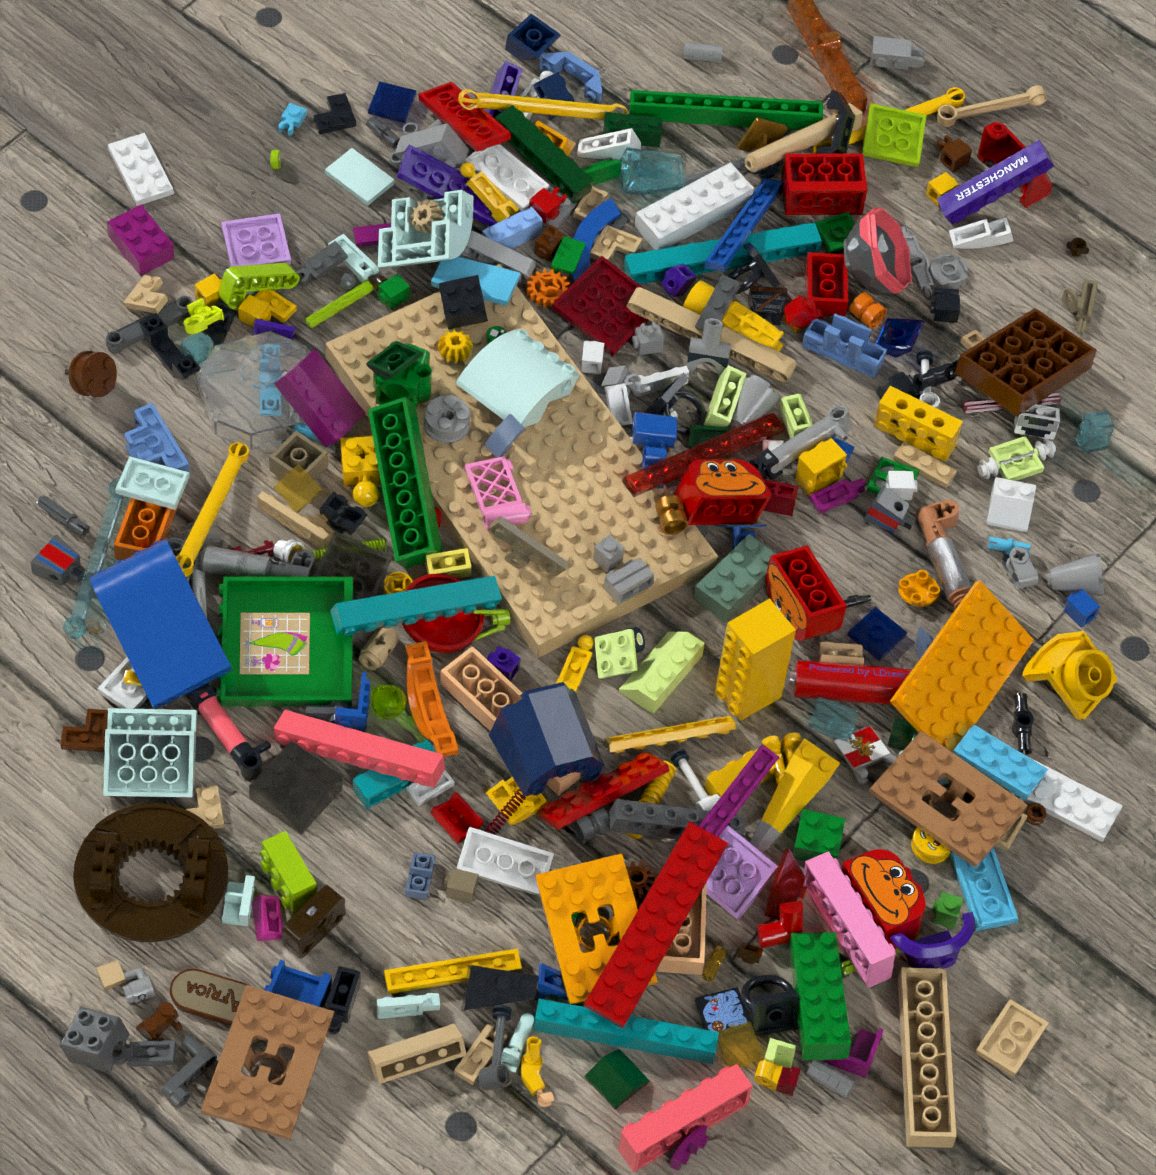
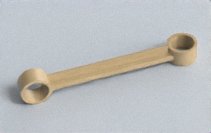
[937,85,1047,127]

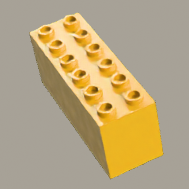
[715,598,796,721]

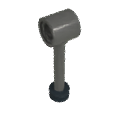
[478,1005,512,1090]

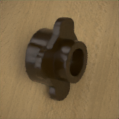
[1066,238,1089,257]

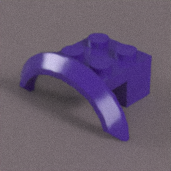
[890,912,975,969]

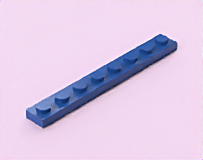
[705,178,783,272]

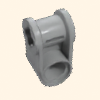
[1006,547,1039,589]

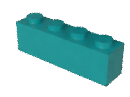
[353,740,435,810]

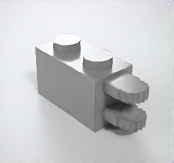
[870,36,925,70]

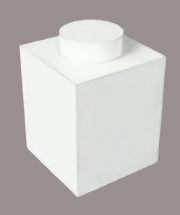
[581,341,604,374]
[886,471,917,500]

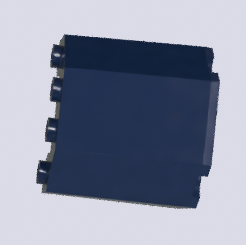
[489,682,604,797]

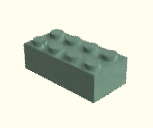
[694,534,776,623]

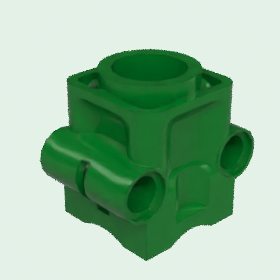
[373,342,432,410]

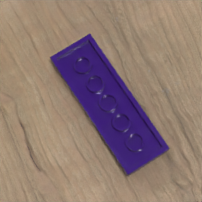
[397,144,498,227]

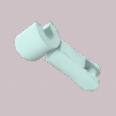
[501,1013,534,1074]

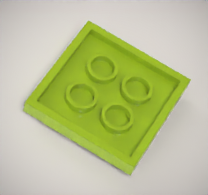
[862,103,927,168]

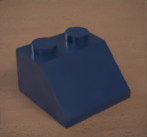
[505,13,561,60]

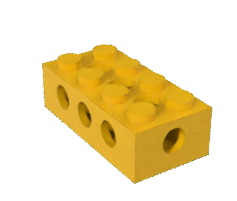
[874,386,963,462]

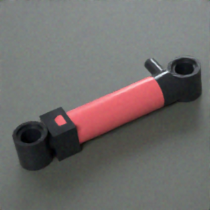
[184,683,271,780]

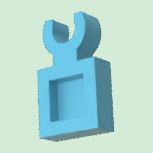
[279,103,307,136]

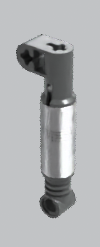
[168,538,315,577]

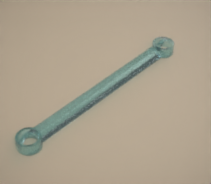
[63,477,126,639]

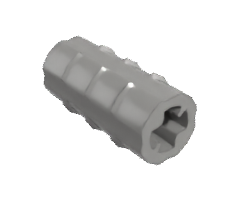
[683,42,723,63]
[806,1060,856,1099]

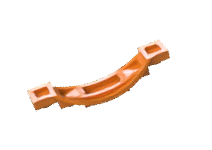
[405,641,459,757]

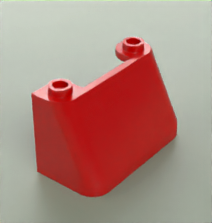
[977,122,1052,208]

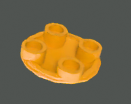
[898,570,940,607]

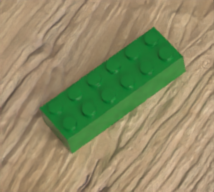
[789,932,851,1060]

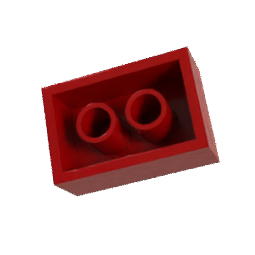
[805,252,848,317]

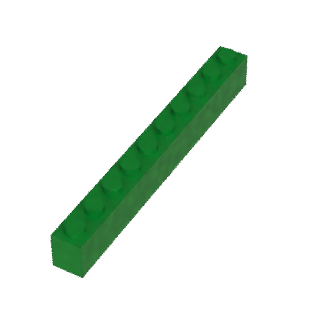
[629,90,823,130]

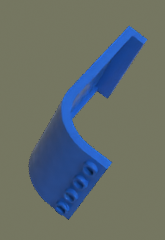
[89,538,233,709]

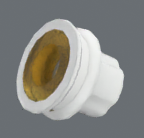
[273,539,305,564]

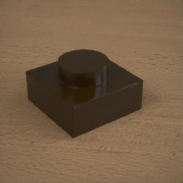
[737,942,764,964]

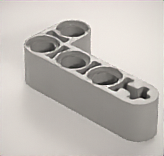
[458,231,536,284]

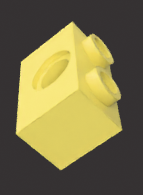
[426,548,471,578]

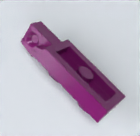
[809,478,866,515]

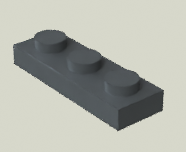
[695,275,741,332]

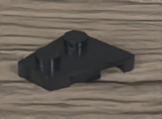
[200,299,236,349]

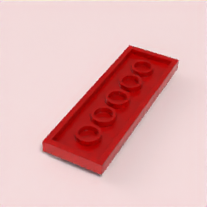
[418,82,511,152]
[537,753,670,830]

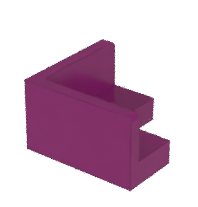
[823,1028,884,1078]

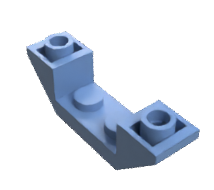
[539,52,602,104]

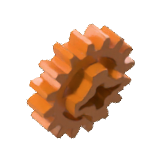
[527,269,570,309]

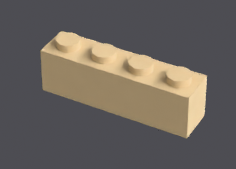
[368,1024,466,1084]

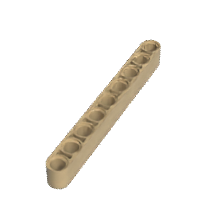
[627,287,797,383]

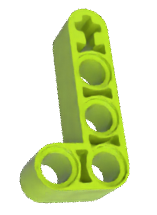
[219,263,300,310]

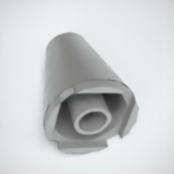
[730,375,781,432]
[1047,554,1104,596]

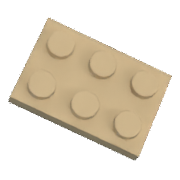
[975,999,1049,1077]

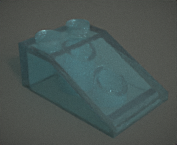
[620,147,685,195]

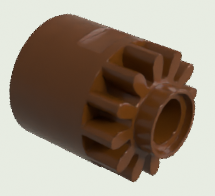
[625,861,656,909]

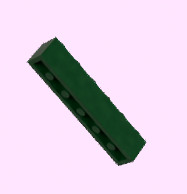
[495,105,593,204]

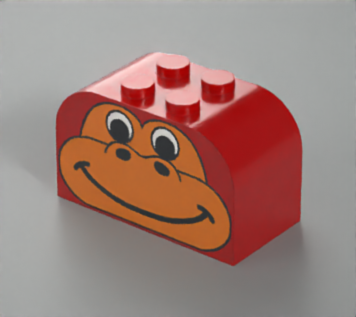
[673,459,772,525]
[765,545,847,641]
[842,849,926,949]

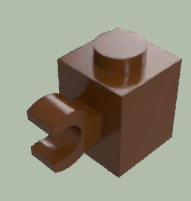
[936,135,972,173]
[534,225,565,262]

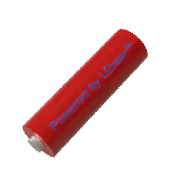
[789,660,912,705]

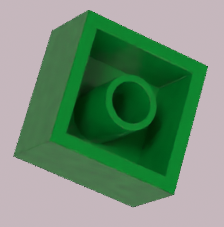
[792,809,846,862]

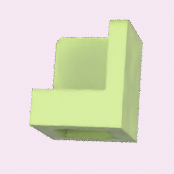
[764,1038,797,1069]

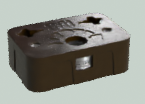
[282,885,346,959]

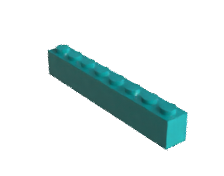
[330,576,502,636]
[534,999,719,1064]

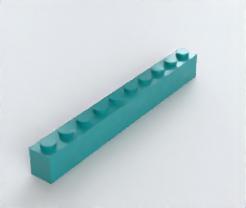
[624,223,822,285]

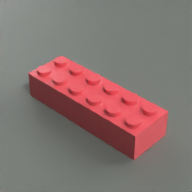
[618,1064,753,1172]

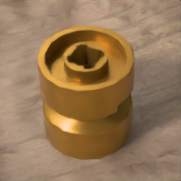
[655,495,688,535]

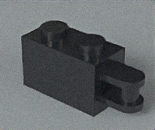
[326,966,361,1035]

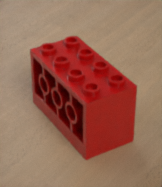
[781,153,867,215]

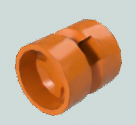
[849,292,887,329]

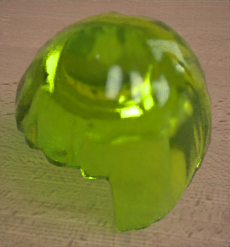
[371,685,407,720]

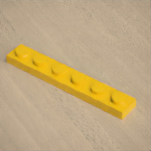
[604,716,736,753]
[384,948,522,994]

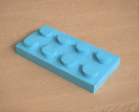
[952,725,1048,801]

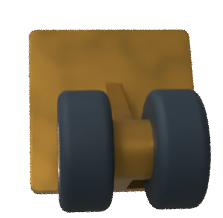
[737,118,787,178]

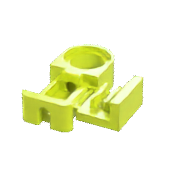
[184,298,224,334]

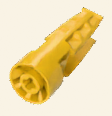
[683,280,784,352]

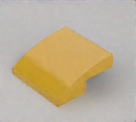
[486,777,548,826]

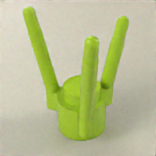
[473,608,510,641]

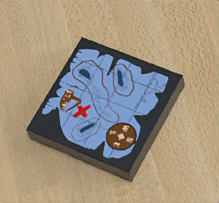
[694,987,752,1038]

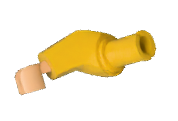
[521,1036,554,1107]

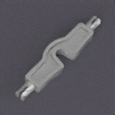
[901,226,935,300]

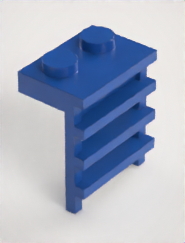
[335,672,370,733]

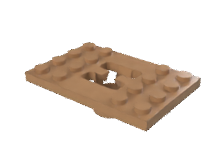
[869,731,1027,868]
[201,985,334,1140]

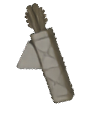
[1061,279,1098,335]

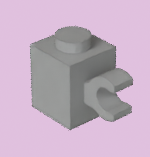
[632,321,664,356]
[601,366,641,395]

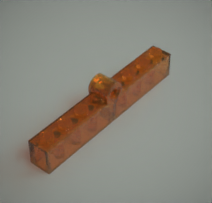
[787,0,868,114]

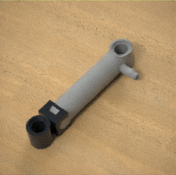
[747,405,853,480]

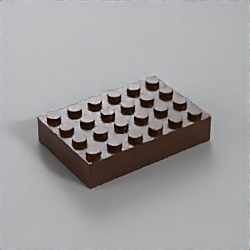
[955,308,1097,416]

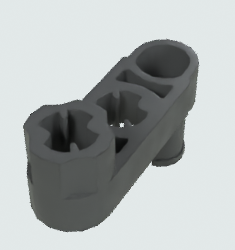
[161,1034,217,1108]

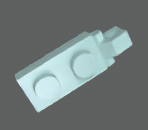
[376,993,440,1019]

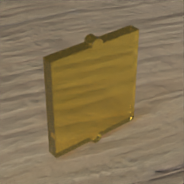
[274,464,323,514]
[718,1021,764,1068]

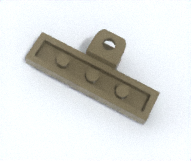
[488,517,569,576]

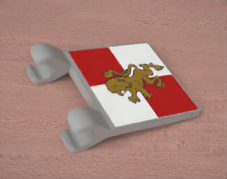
[833,725,897,785]

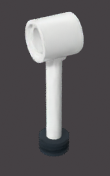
[916,350,940,409]
[670,749,720,811]

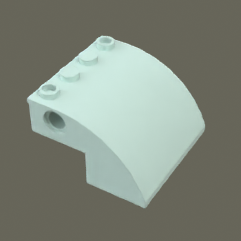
[378,190,473,269]
[455,329,580,427]

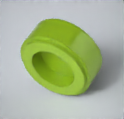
[270,150,281,169]

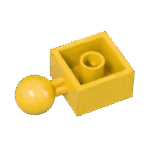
[340,436,381,507]

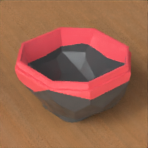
[844,207,912,294]

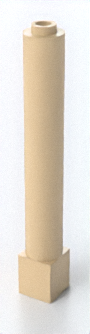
[745,103,863,172]

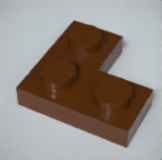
[61,709,108,752]

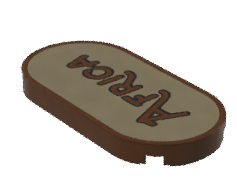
[170,969,250,1026]

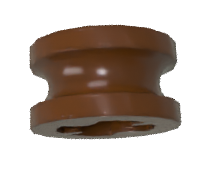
[1025,803,1046,826]

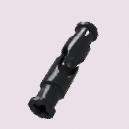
[913,359,960,392]

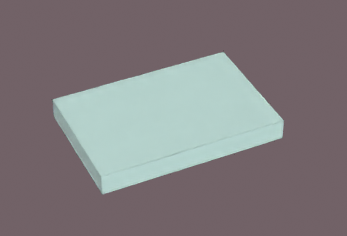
[325,148,395,206]
[115,456,190,510]

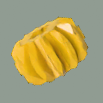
[438,328,473,364]

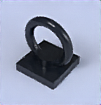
[727,242,780,295]
[644,372,706,436]
[741,975,798,1036]

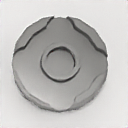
[929,253,969,289]

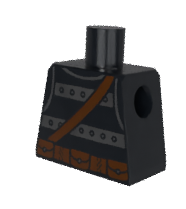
[748,286,788,325]

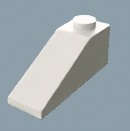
[577,128,641,162]

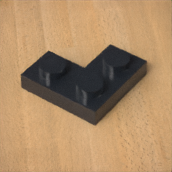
[314,93,356,134]

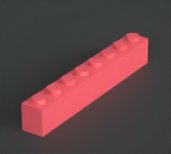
[273,710,445,788]

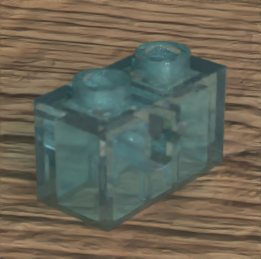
[1076,410,1114,454]

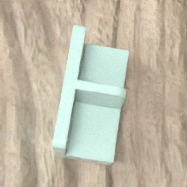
[222,875,255,926]

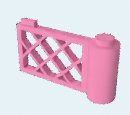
[465,456,531,532]

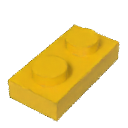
[254,290,297,323]

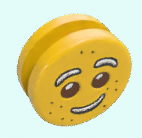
[911,827,951,864]

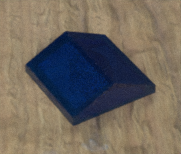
[875,318,924,358]

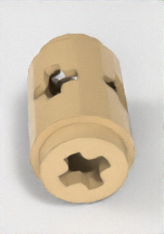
[359,626,399,670]

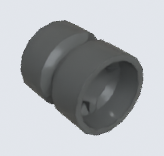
[571,807,610,844]

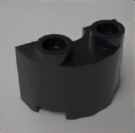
[876,372,923,400]
[320,491,368,535]

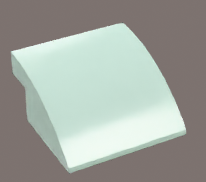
[103,708,197,798]

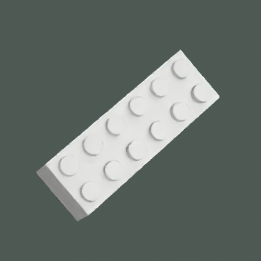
[635,162,754,250]

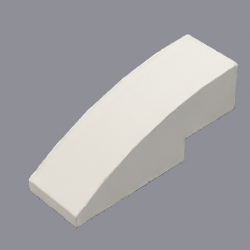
[949,217,1014,249]

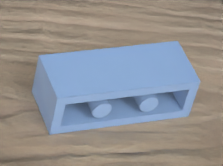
[482,207,543,249]

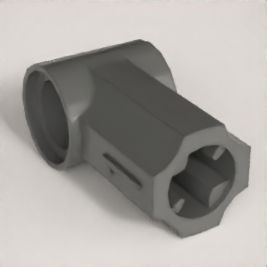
[306,701,349,724]

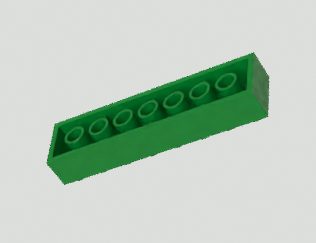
[368,397,443,569]

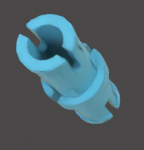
[987,536,1031,555]

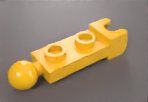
[460,162,518,223]
[556,635,594,694]

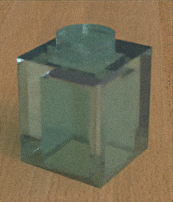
[181,332,214,365]

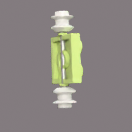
[977,436,1056,481]

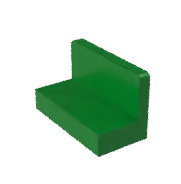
[581,158,621,186]
[551,236,586,274]

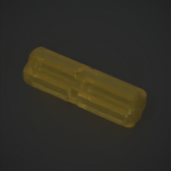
[702,945,727,982]

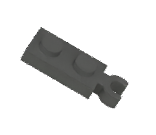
[296,241,348,286]
[113,1040,177,1067]

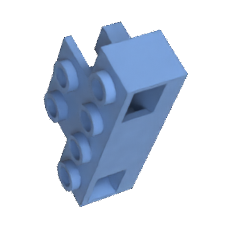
[802,314,887,378]
[124,403,190,478]

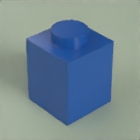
[1064,589,1100,628]

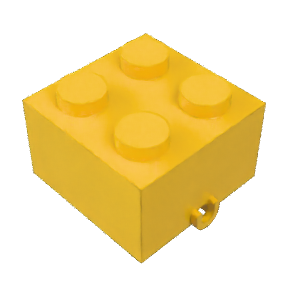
[795,438,847,497]

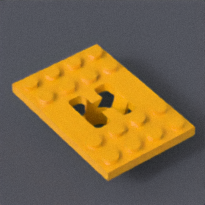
[535,853,658,1005]

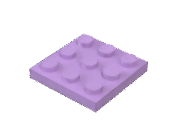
[221,213,291,267]
[706,825,780,920]

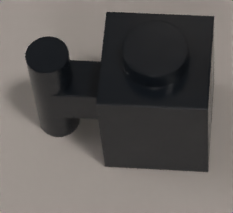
[930,288,960,323]

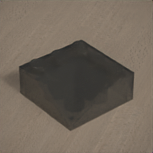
[313,531,392,600]
[249,741,343,835]

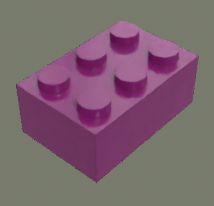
[107,205,174,276]

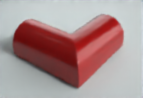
[758,900,803,948]

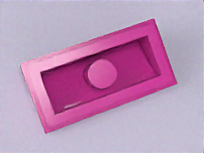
[252,894,283,941]

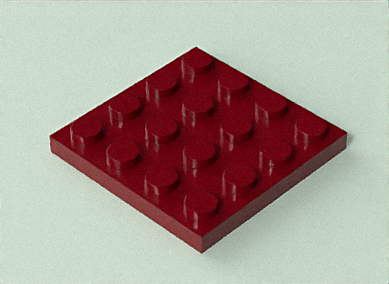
[551,256,649,356]

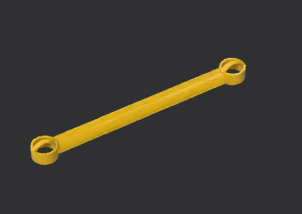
[813,87,965,153]
[458,89,628,120]
[175,442,249,577]

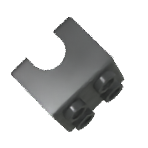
[60,1006,130,1073]

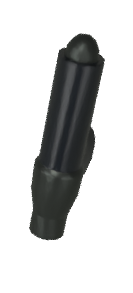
[844,594,871,608]

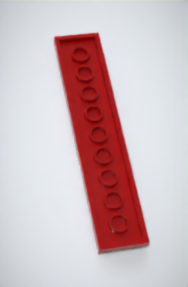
[583,821,728,1028]

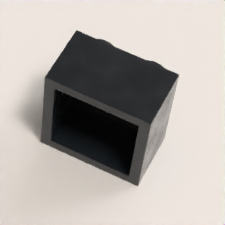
[438,275,488,330]

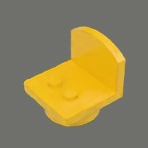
[1022,631,1117,720]

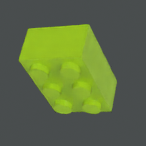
[260,830,317,915]

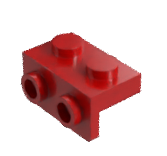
[430,792,483,844]

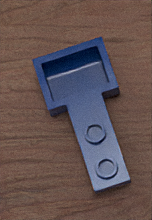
[633,412,677,488]

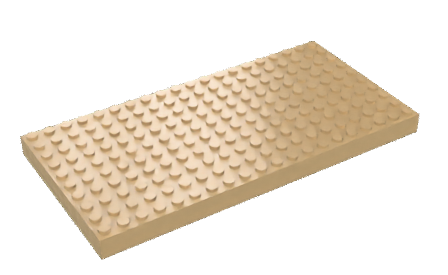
[326,264,718,659]

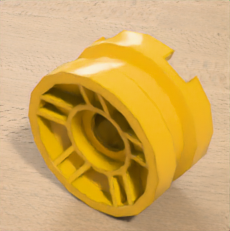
[383,572,413,595]

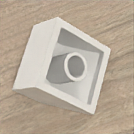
[986,477,1036,532]

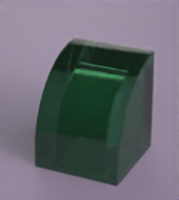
[888,718,917,750]

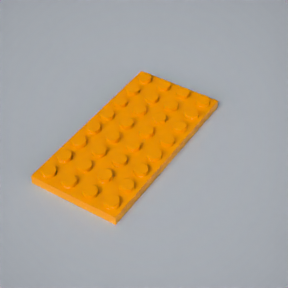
[890,580,1034,752]

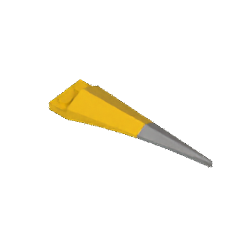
[750,738,840,853]

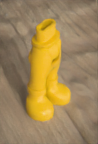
[761,732,802,785]

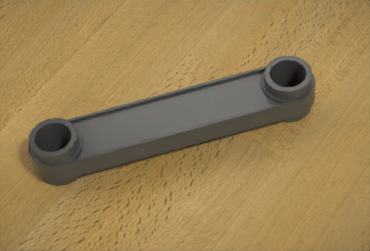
[106,296,193,353]

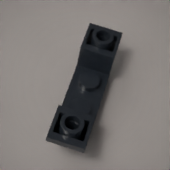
[815,90,856,154]
[139,313,201,379]

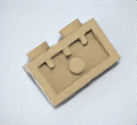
[819,642,864,665]

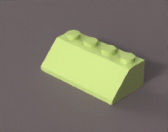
[618,632,705,714]

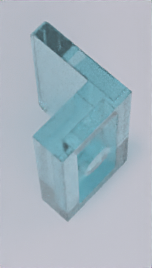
[808,697,858,742]

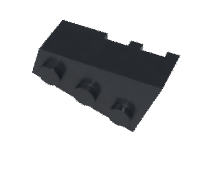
[461,965,538,1010]

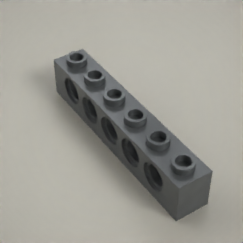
[610,799,745,840]

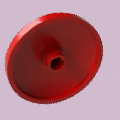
[402,573,484,653]

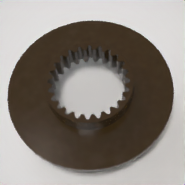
[73,803,228,942]

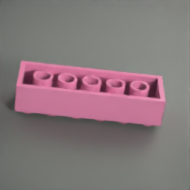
[802,851,896,988]

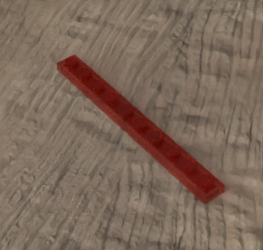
[622,412,786,497]

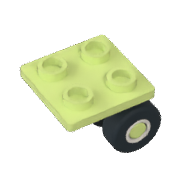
[595,627,645,679]

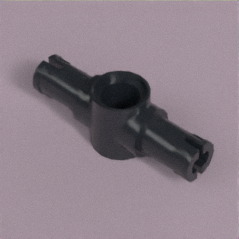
[1011,693,1034,755]

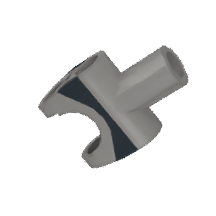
[687,318,731,378]

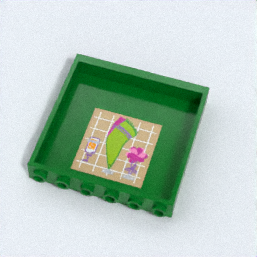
[217,577,353,707]

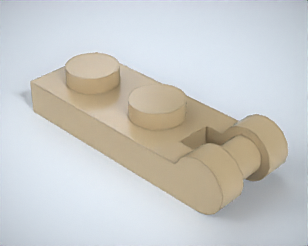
[454,1023,508,1085]

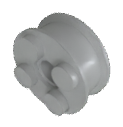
[424,395,471,443]

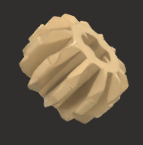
[409,200,444,234]

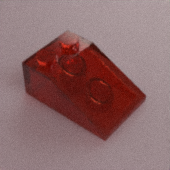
[764,848,807,921]

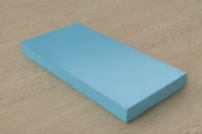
[431,257,521,306]
[949,848,1019,931]

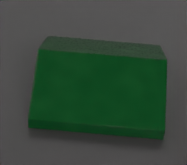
[366,341,423,380]
[585,1049,650,1109]

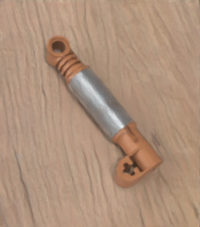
[916,500,971,610]

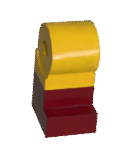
[754,1060,801,1096]

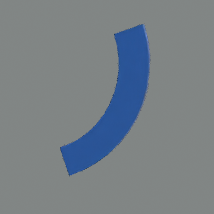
[571,198,621,283]

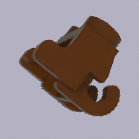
[136,1002,182,1041]

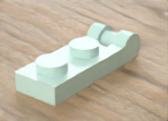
[328,234,379,283]

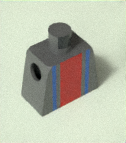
[864,486,916,532]
[31,535,85,586]

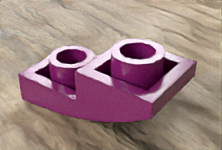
[670,1125,709,1171]

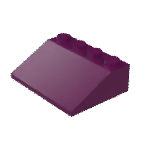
[274,349,366,448]

